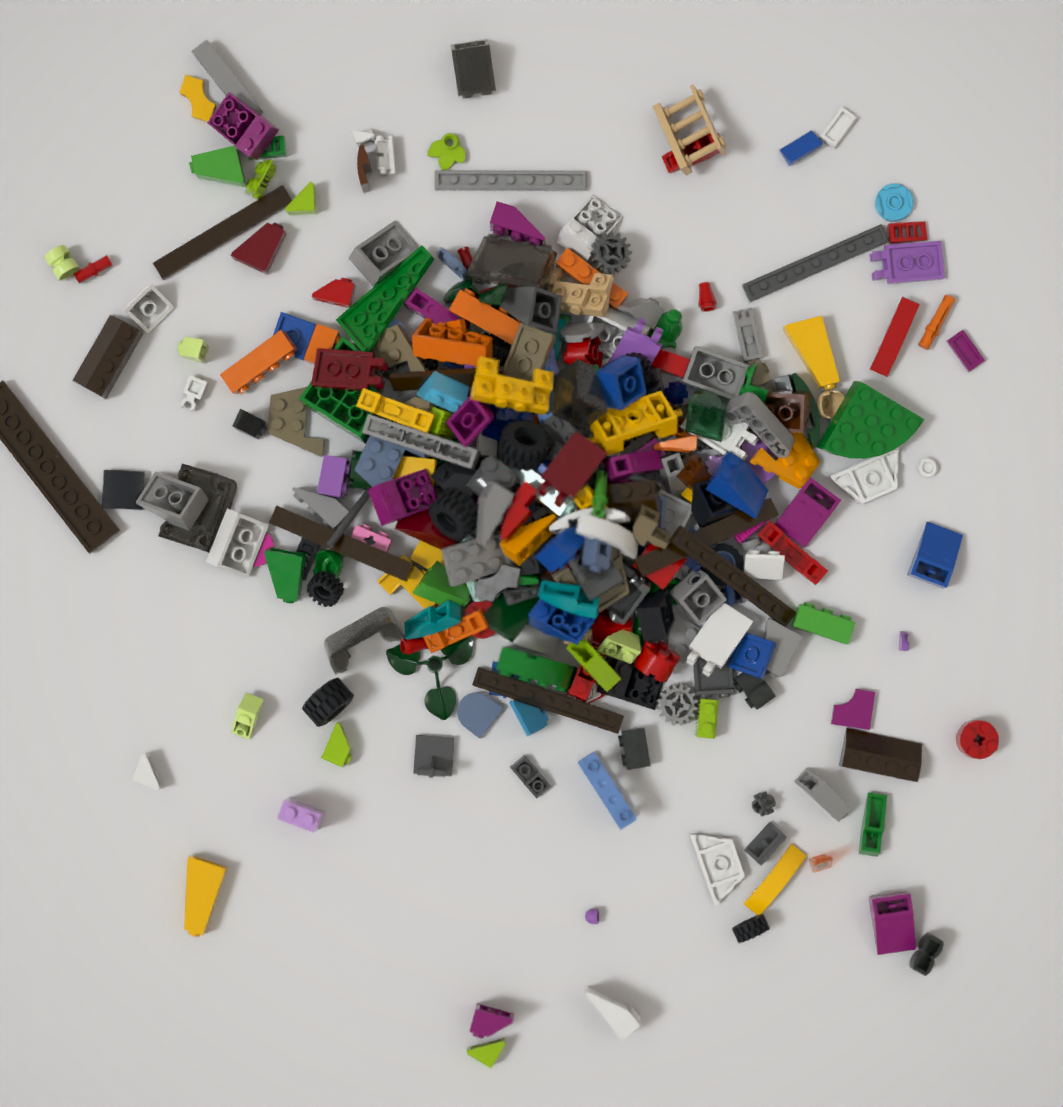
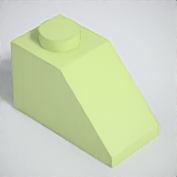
[177,337,209,364]

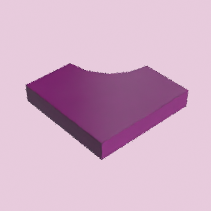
[831,689,875,730]

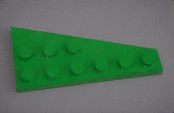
[336,245,435,352]

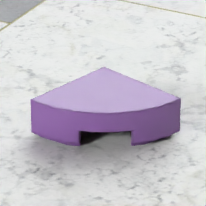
[898,631,909,651]

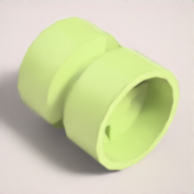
[44,245,80,281]

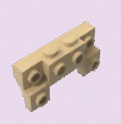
[538,266,614,318]

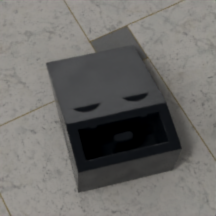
[596,655,663,710]

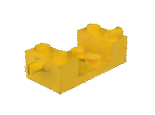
[588,391,683,456]

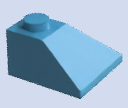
[509,700,549,737]

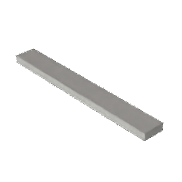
[435,170,587,191]

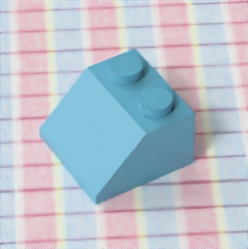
[417,371,469,413]

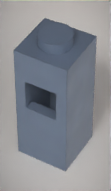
[581,537,612,573]

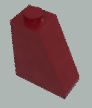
[230,222,286,275]

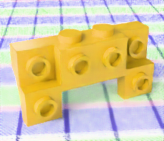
[471,356,554,415]
[377,554,440,609]

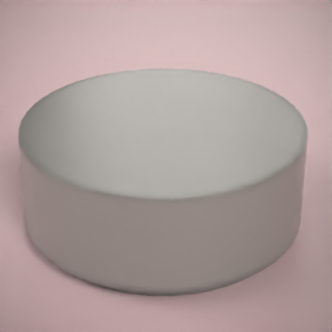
[741,537,761,550]

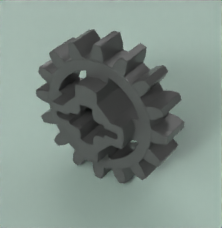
[590,231,632,274]

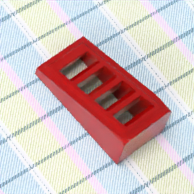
[887,221,927,245]

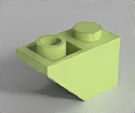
[598,629,641,664]
[231,692,264,739]

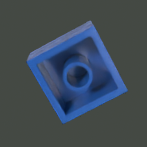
[597,355,647,410]

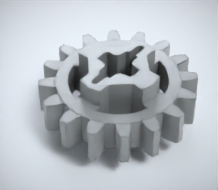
[657,684,698,726]

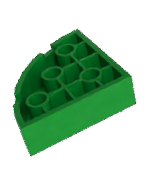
[299,336,379,444]
[816,381,925,459]
[496,646,577,692]

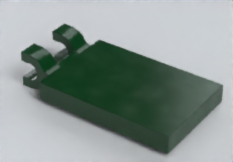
[484,580,544,643]

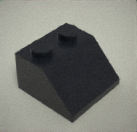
[635,587,675,641]

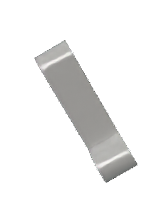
[722,392,795,458]

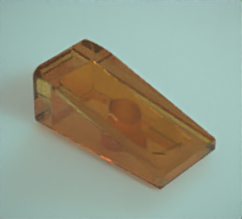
[809,853,833,873]

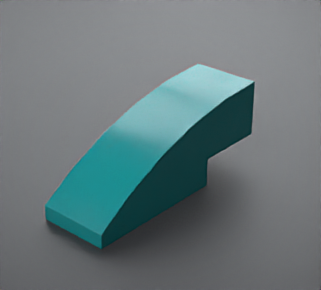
[538,580,600,619]
[404,600,461,640]

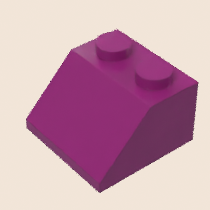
[446,395,495,447]
[470,1003,514,1038]

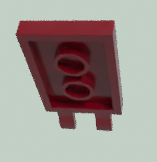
[311,348,388,391]
[538,431,607,508]

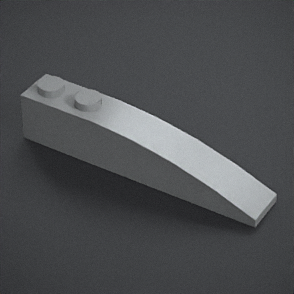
[362,414,481,471]

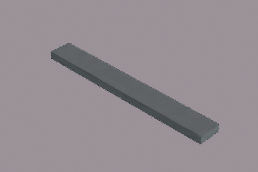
[742,224,889,303]

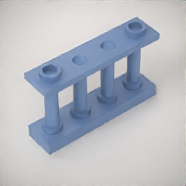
[578,752,637,830]

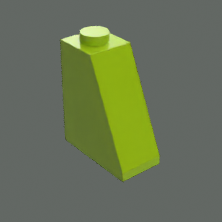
[566,638,621,692]

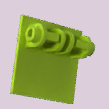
[245,159,276,200]

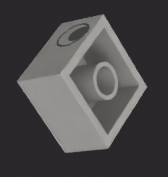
[669,567,727,625]

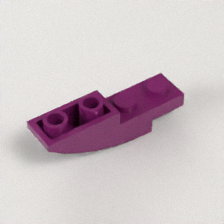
[403,288,466,325]

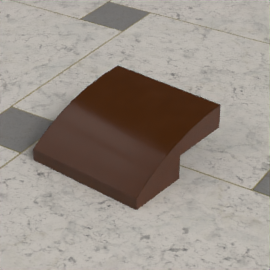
[357,144,372,193]

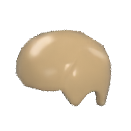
[816,390,845,419]

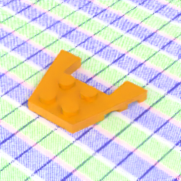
[750,433,820,489]

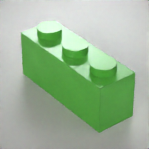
[791,602,856,645]

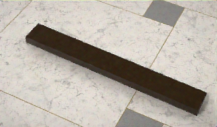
[153,185,292,280]
[633,497,779,577]
[269,505,415,582]
[669,525,796,627]
[472,667,624,734]

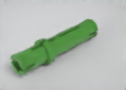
[592,470,608,518]

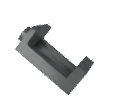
[693,656,735,699]

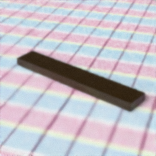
[389,366,506,391]

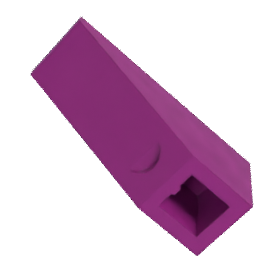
[604,450,663,482]

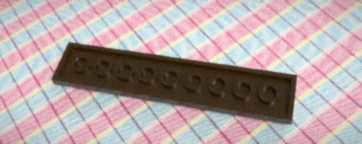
[0,380,121,554]

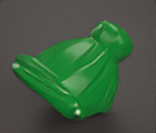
[649,309,682,349]
[313,549,345,579]

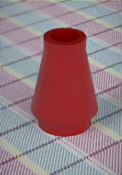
[698,282,717,312]
[400,637,429,655]

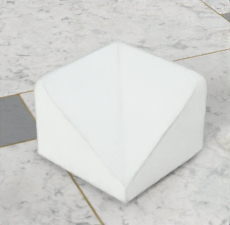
[352,128,375,147]

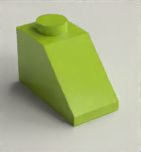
[321,722,353,767]

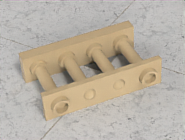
[653,84,727,176]

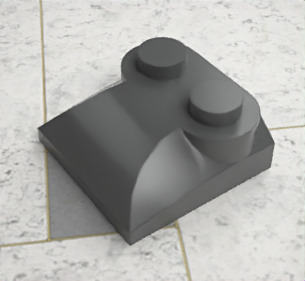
[465,455,521,497]

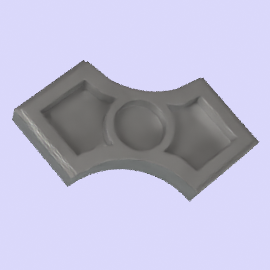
[474,563,521,602]

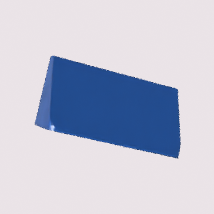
[779,130,822,166]

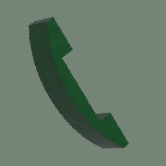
[790,373,820,449]

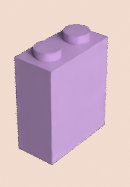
[277,798,325,833]

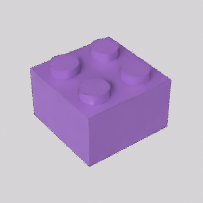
[317,455,351,500]

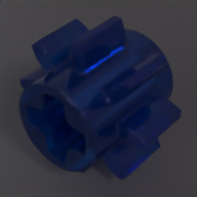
[664,381,688,405]

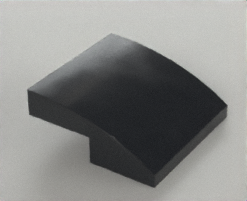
[102,470,145,510]

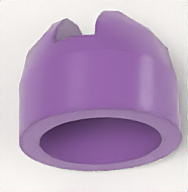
[585,909,599,924]

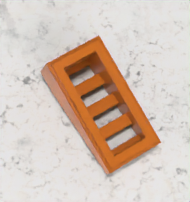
[654,435,697,453]

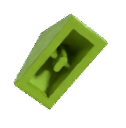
[285,181,316,215]
[467,1038,506,1068]

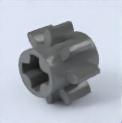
[752,791,776,817]

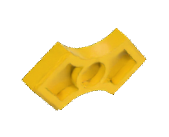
[179,75,216,122]

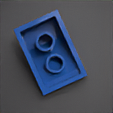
[706,451,769,519]

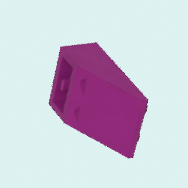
[207,92,280,160]
[490,201,545,249]
[368,469,437,526]
[775,477,841,548]
[868,891,916,955]

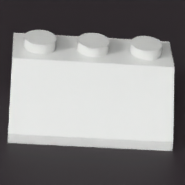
[587,307,651,357]
[206,508,269,578]

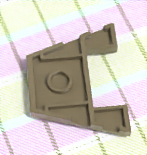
[370,324,429,393]
[267,387,324,457]
[551,546,629,613]

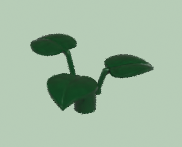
[443,262,525,310]
[386,635,473,720]

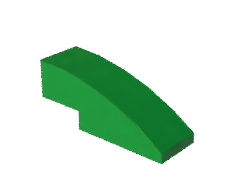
[858,792,887,857]

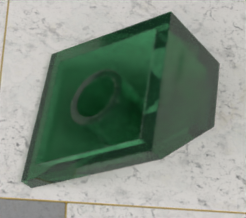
[685,388,727,442]

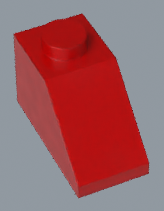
[312,278,356,308]

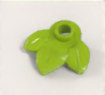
[428,133,466,170]

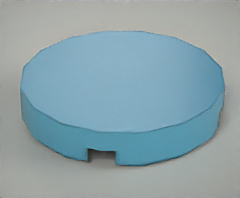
[875,184,913,222]

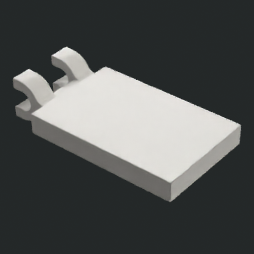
[680,395,759,461]
[686,603,753,677]

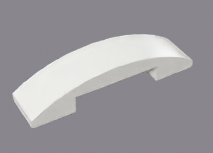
[549,508,630,534]
[576,514,639,559]

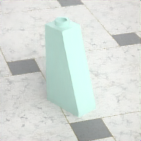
[508,465,578,517]

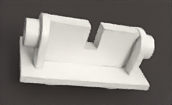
[374,135,396,177]

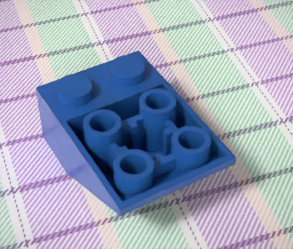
[907,522,963,589]
[535,526,585,573]
[528,598,599,645]

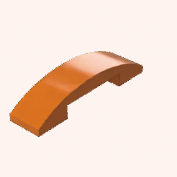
[423,609,489,653]

